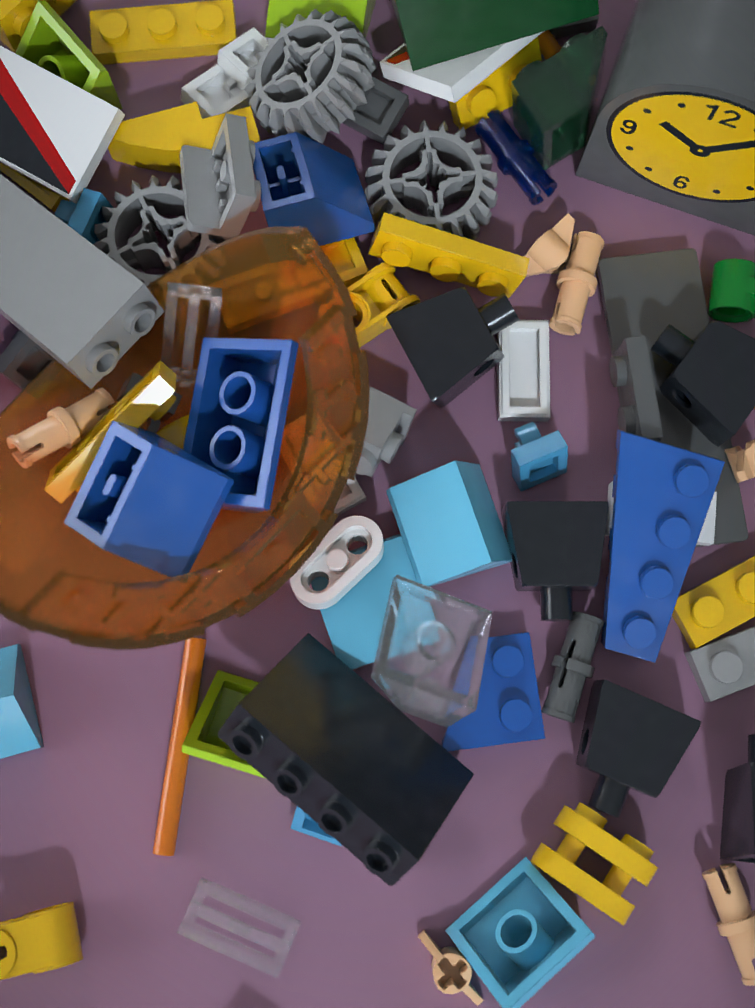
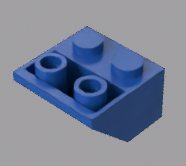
[253,132,376,257]
[64,421,235,581]

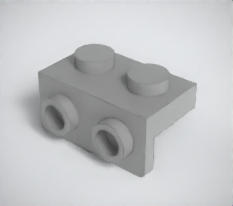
[179,113,261,239]

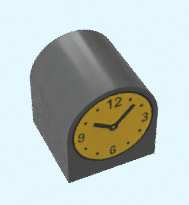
[575,0,755,236]

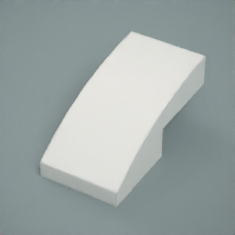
[181,27,268,119]

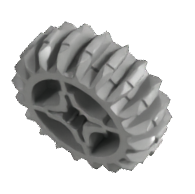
[245,9,377,144]
[365,119,498,241]
[93,175,231,312]

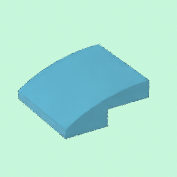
[311,533,441,670]

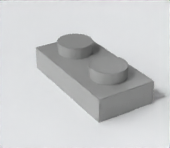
[684,626,755,702]

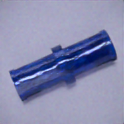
[475,110,558,205]

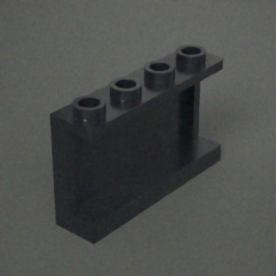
[218,633,474,886]

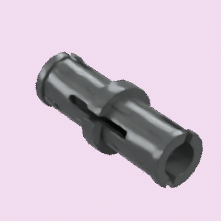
[541,611,605,723]

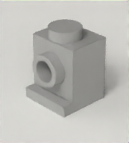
[335,387,417,477]

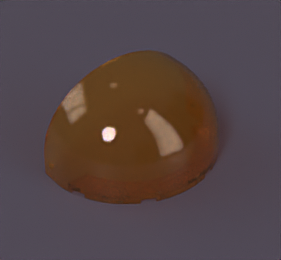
[0,226,370,650]

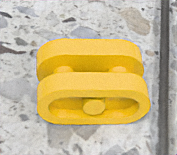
[530,802,658,926]

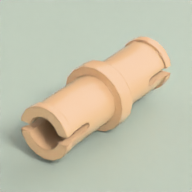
[549,231,605,336]
[7,388,115,469]
[702,863,755,986]

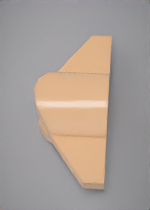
[524,213,575,276]
[725,439,755,483]
[418,930,484,1006]

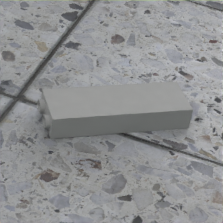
[0,174,165,389]

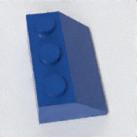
[183,337,299,513]

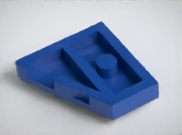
[441,632,546,752]

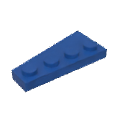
[601,429,725,663]

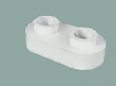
[290,516,384,610]

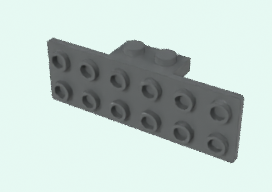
[597,248,748,548]

